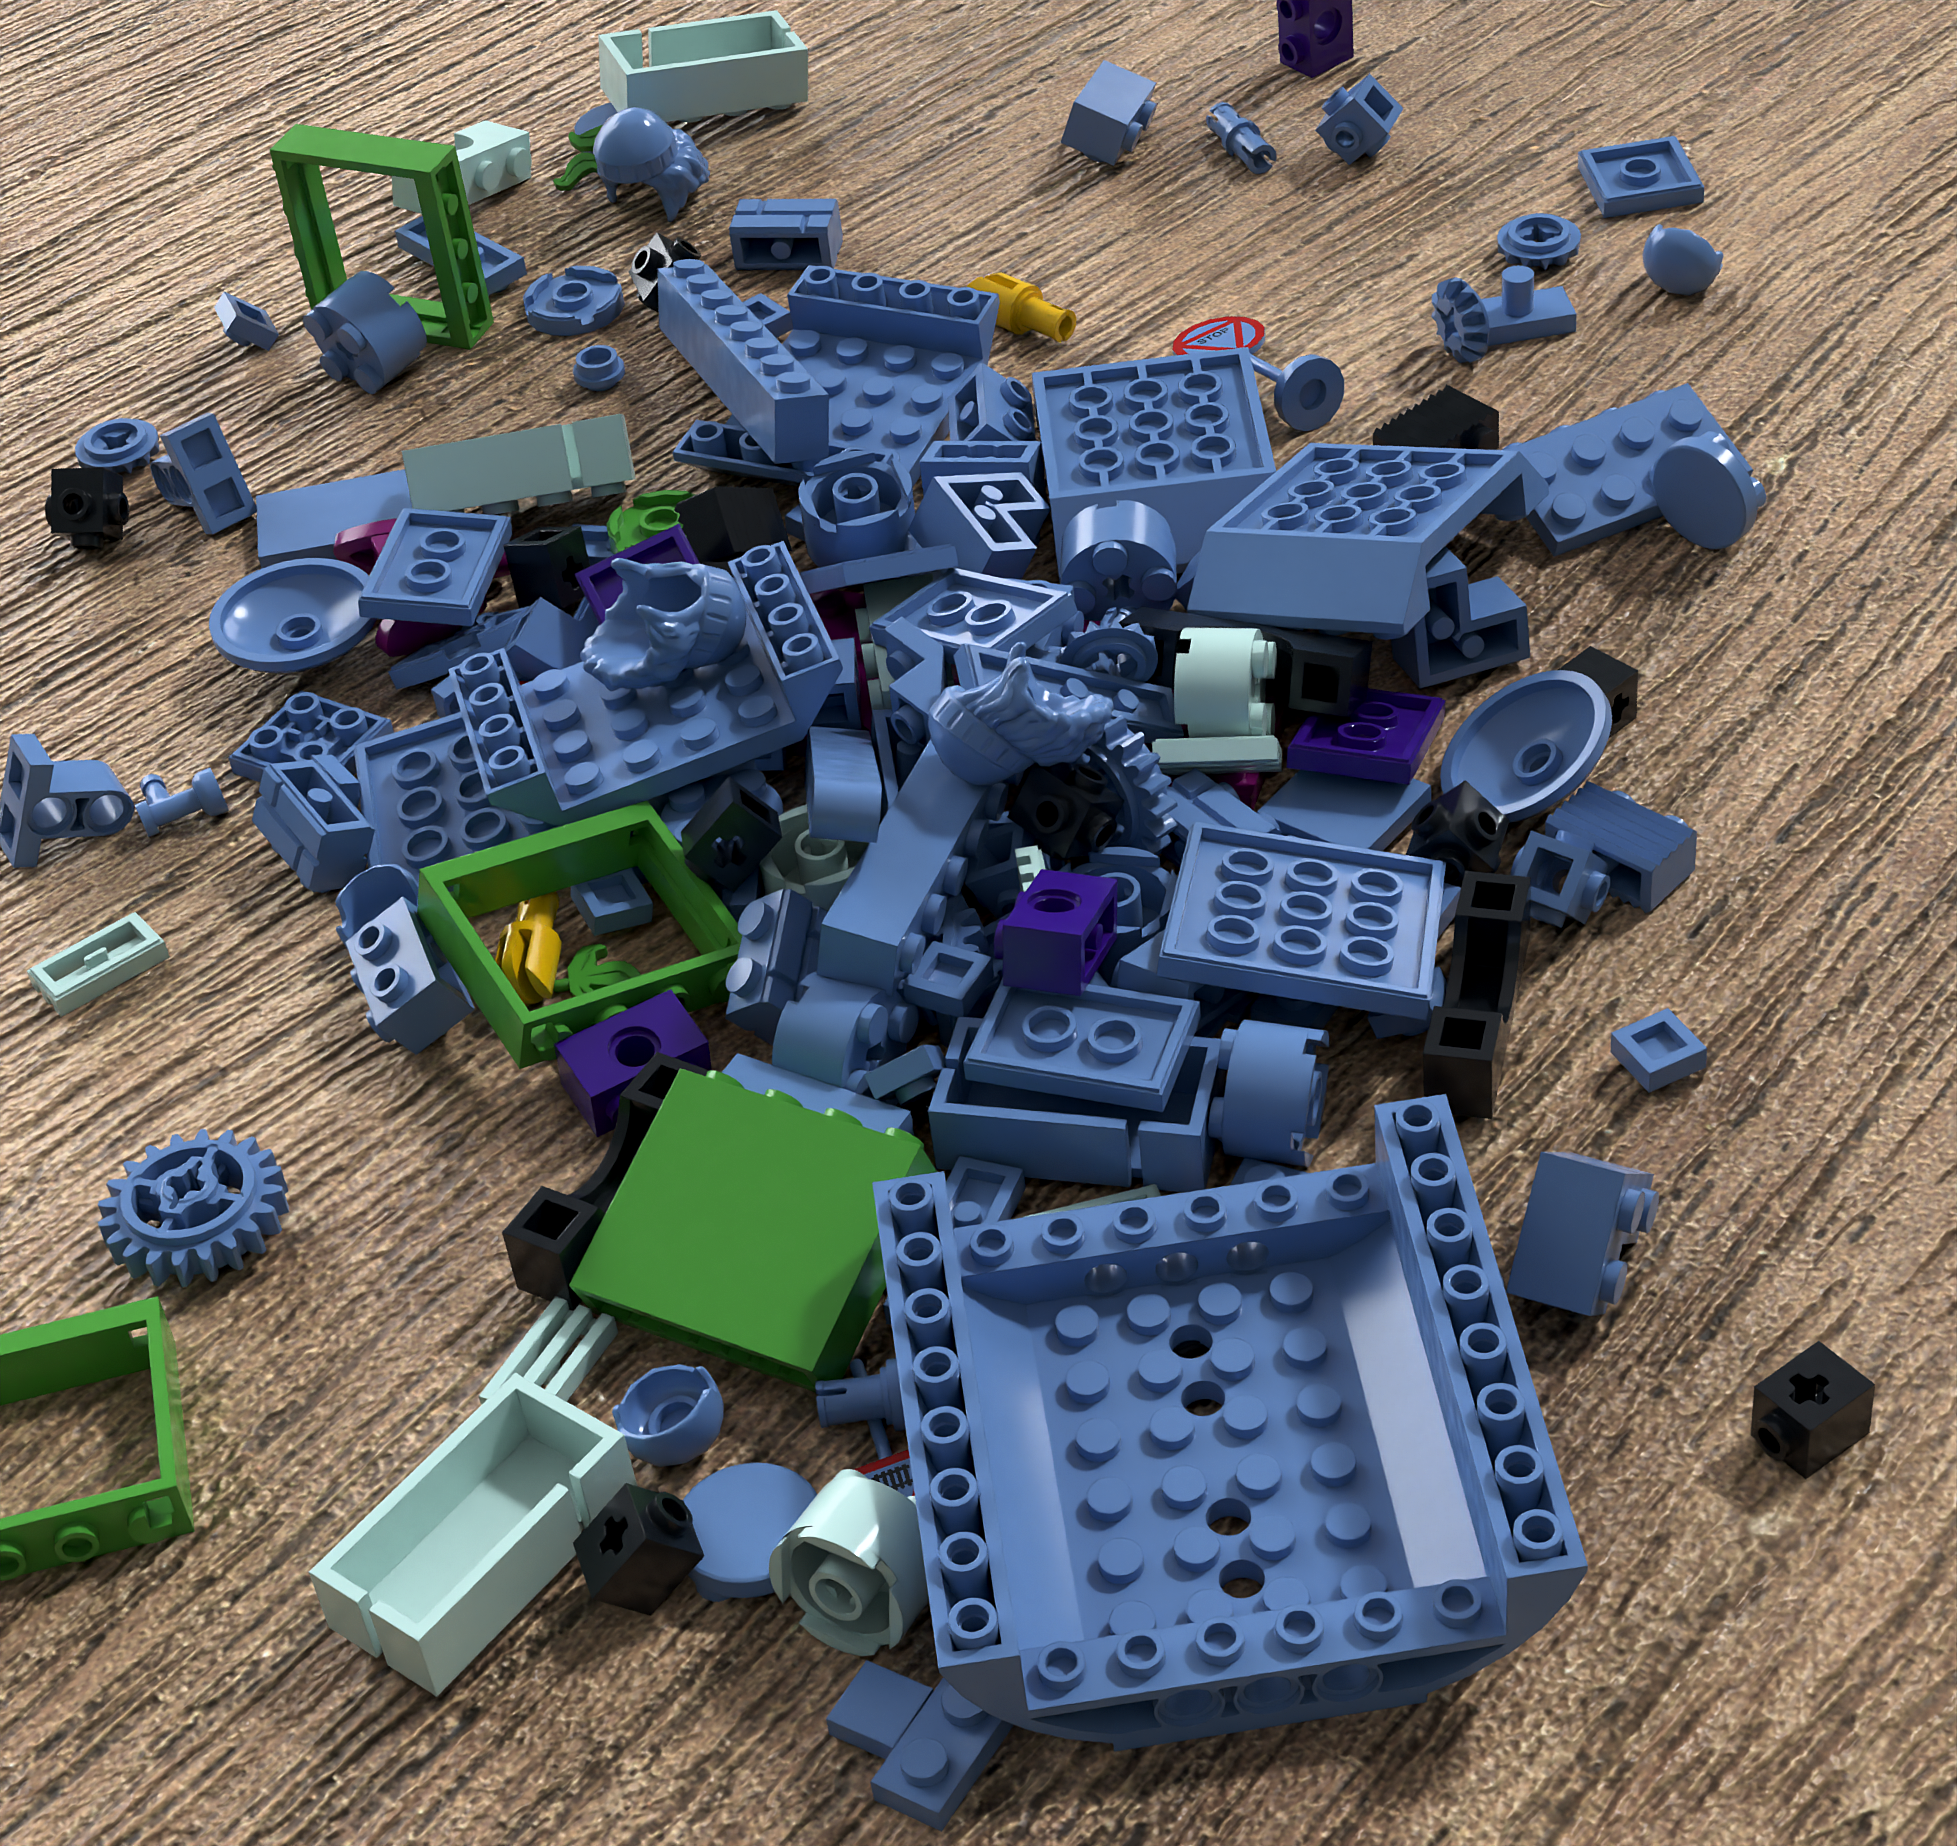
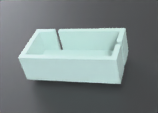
[598,10,808,123]
[402,414,636,515]
[309,1373,637,1696]

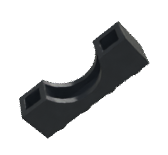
[1116,607,1373,717]
[1423,871,1531,1119]
[502,1052,709,1311]

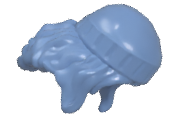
[593,107,710,222]
[580,558,746,691]
[928,642,1113,785]

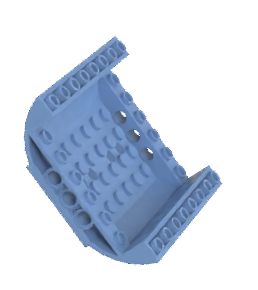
[872,1094,1588,1752]

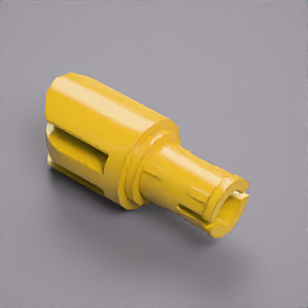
[967,272,1077,343]
[494,891,562,1006]

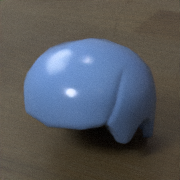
[1642,224,1723,296]
[335,864,419,950]
[612,1364,724,1467]

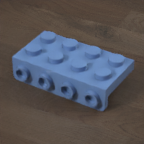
[1502,383,1753,557]

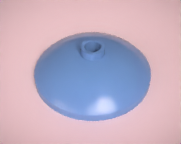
[209,558,377,674]
[1440,670,1612,823]

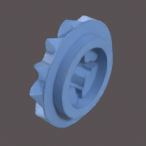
[1497,213,1581,270]
[1431,277,1490,363]
[75,418,160,474]
[1060,618,1158,682]

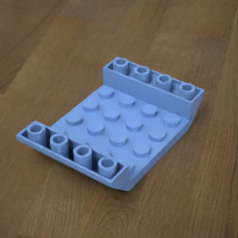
[672,265,1000,488]
[1032,347,1276,583]
[1187,443,1549,640]
[448,541,843,827]

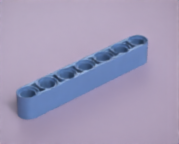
[804,726,882,843]

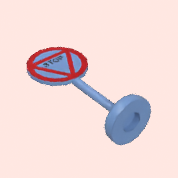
[1172,316,1344,431]

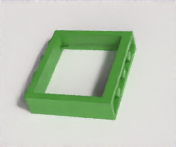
[270,124,494,350]
[417,800,742,1069]
[0,1296,195,1581]

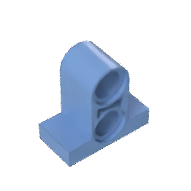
[150,413,257,534]
[0,734,134,868]

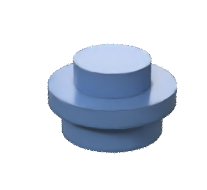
[573,345,625,391]

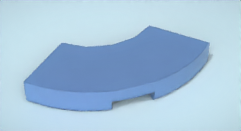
[388,606,530,690]

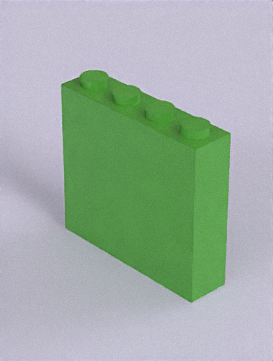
[569,1068,937,1393]

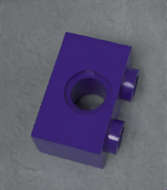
[1276,0,1354,78]
[994,869,1118,996]
[554,989,712,1137]

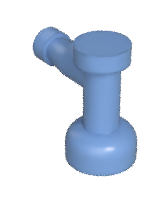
[134,767,229,837]

